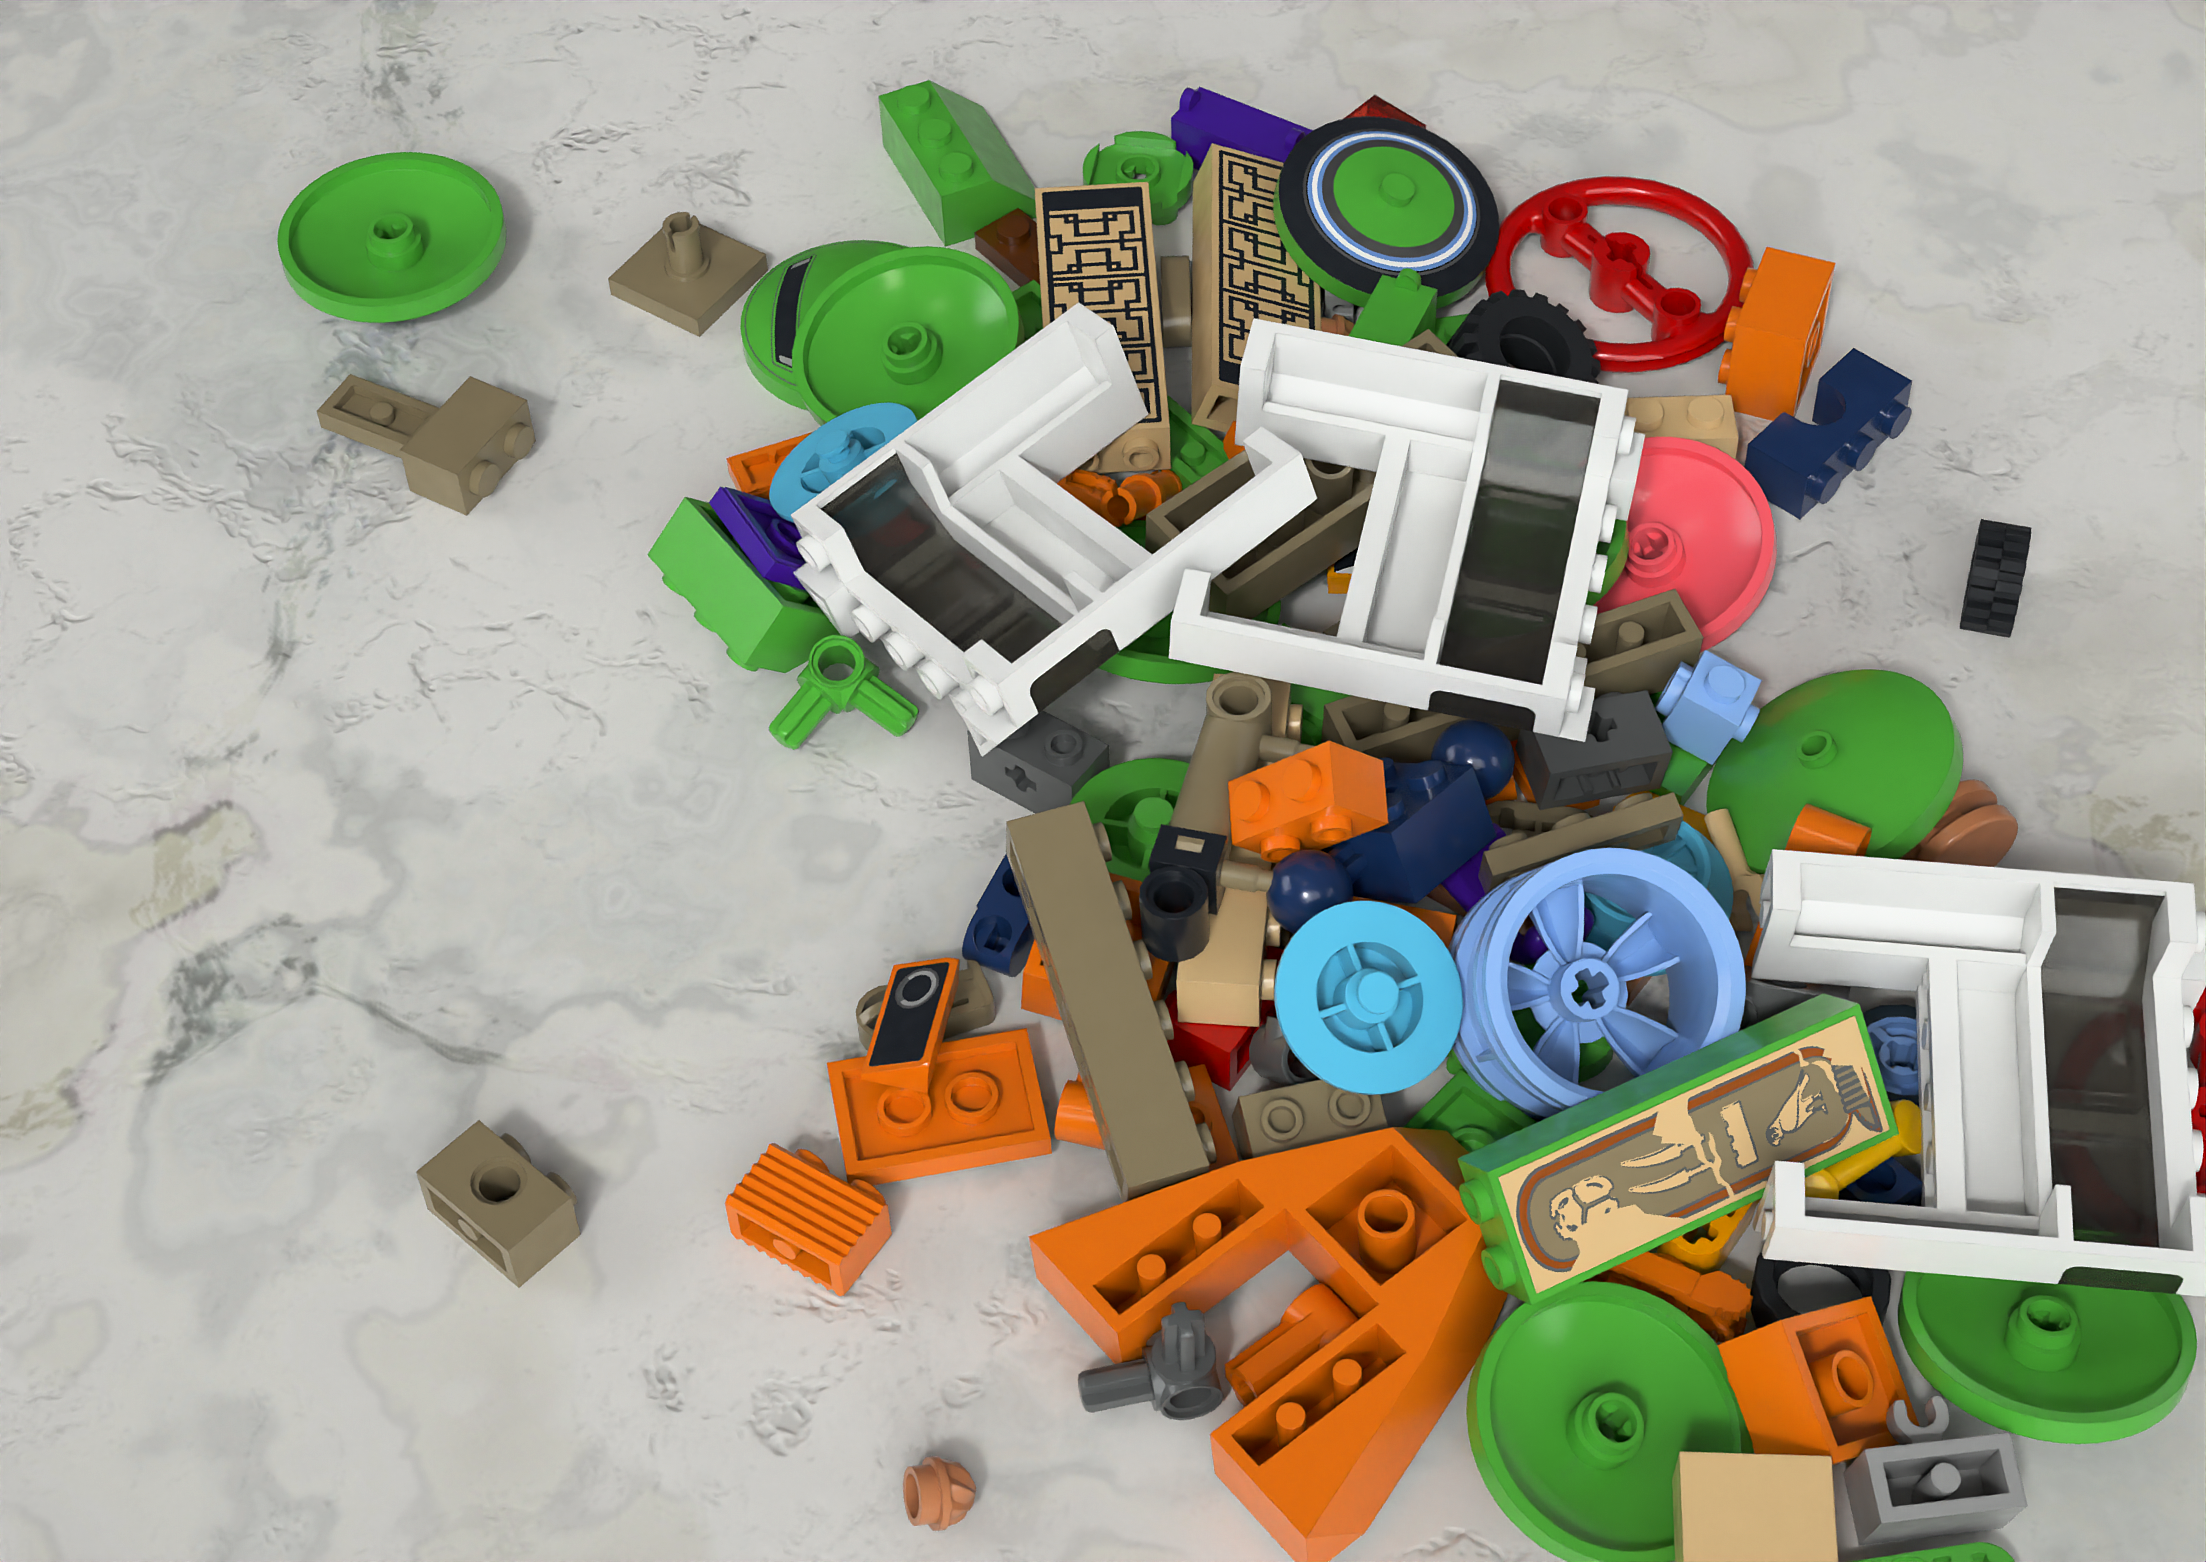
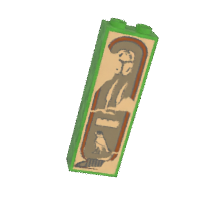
[1457,993,1899,1305]

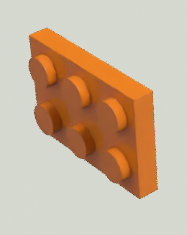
[827,1028,1052,1186]

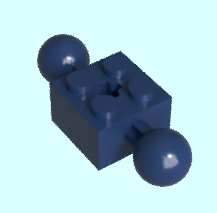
[1266,719,1515,934]

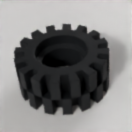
[1960,519,2032,638]

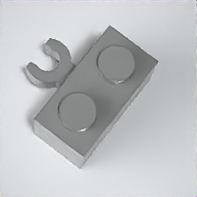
[1843,1396,2028,1545]

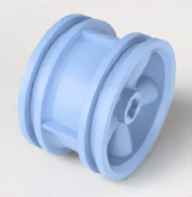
[1448,848,1746,1121]

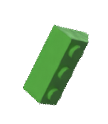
[878,80,1036,247]
[647,497,857,673]

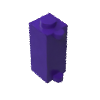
[1171,86,1313,171]

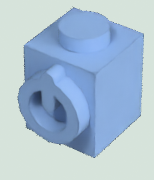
[1655,650,1762,765]

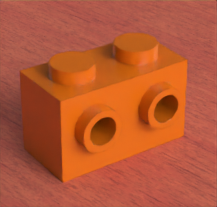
[1228,741,1388,863]

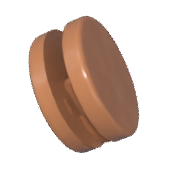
[1899,779,2018,867]

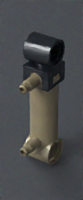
[1139,672,1314,962]

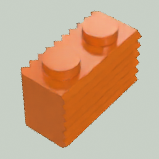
[725,1143,892,1296]

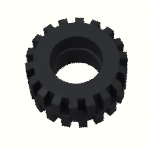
[1446,289,1601,452]

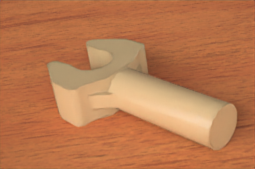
[1704,809,1765,932]

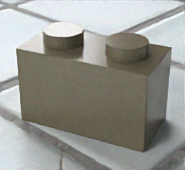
[400,376,536,516]

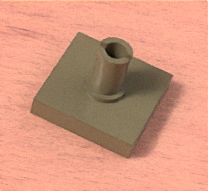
[608,212,768,337]

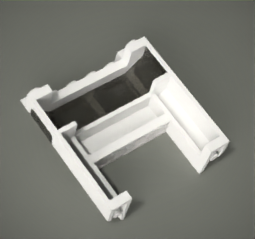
[791,302,1317,757]
[1169,318,1645,742]
[1751,849,2206,1297]

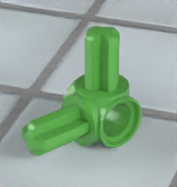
[769,635,919,750]

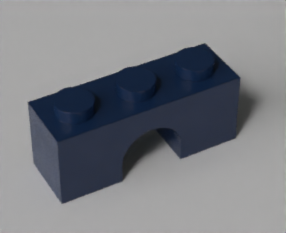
[1744,348,1912,520]

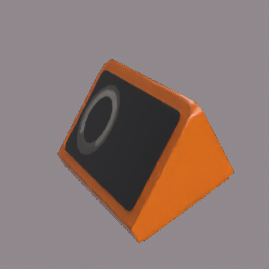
[861,958,960,1093]

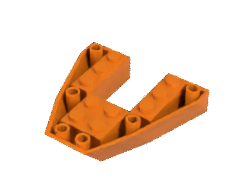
[1029,1127,1508,1562]

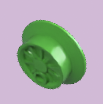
[1069,758,1190,882]

